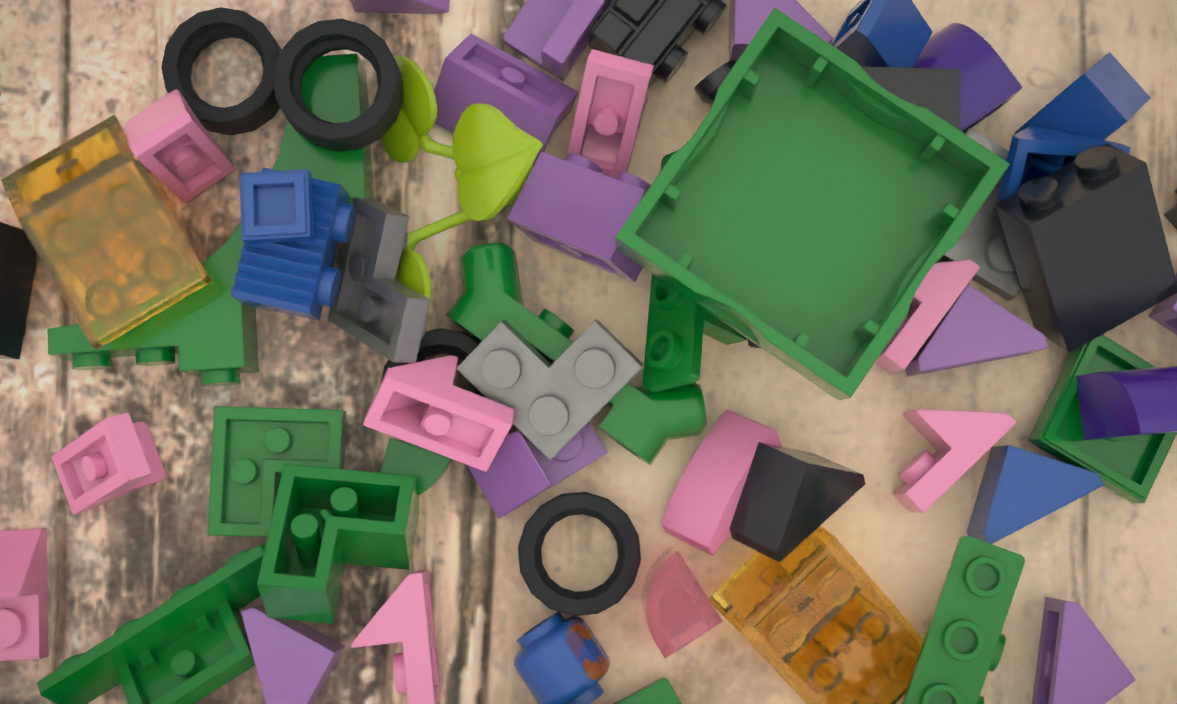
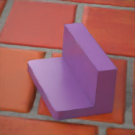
[504,0,614,81]
[434,34,579,166]

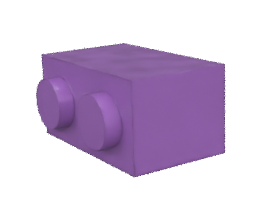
[507,151,651,282]

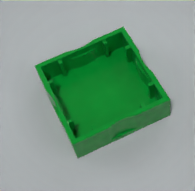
[615,7,1010,400]

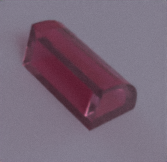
[642,546,723,659]

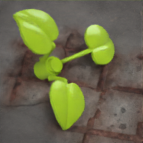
[380,55,543,312]

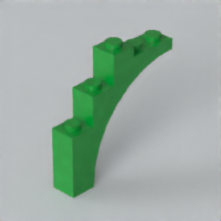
[47,53,374,386]

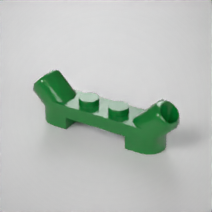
[445,243,707,465]

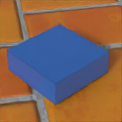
[240,169,315,244]

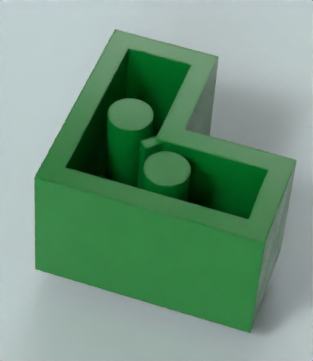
[257,464,419,624]

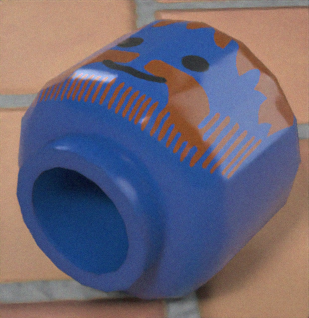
[513,612,610,704]

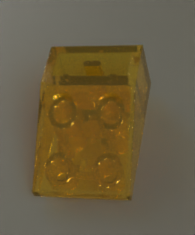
[1,114,213,350]
[708,526,924,704]

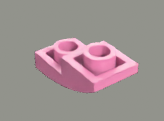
[661,410,782,556]

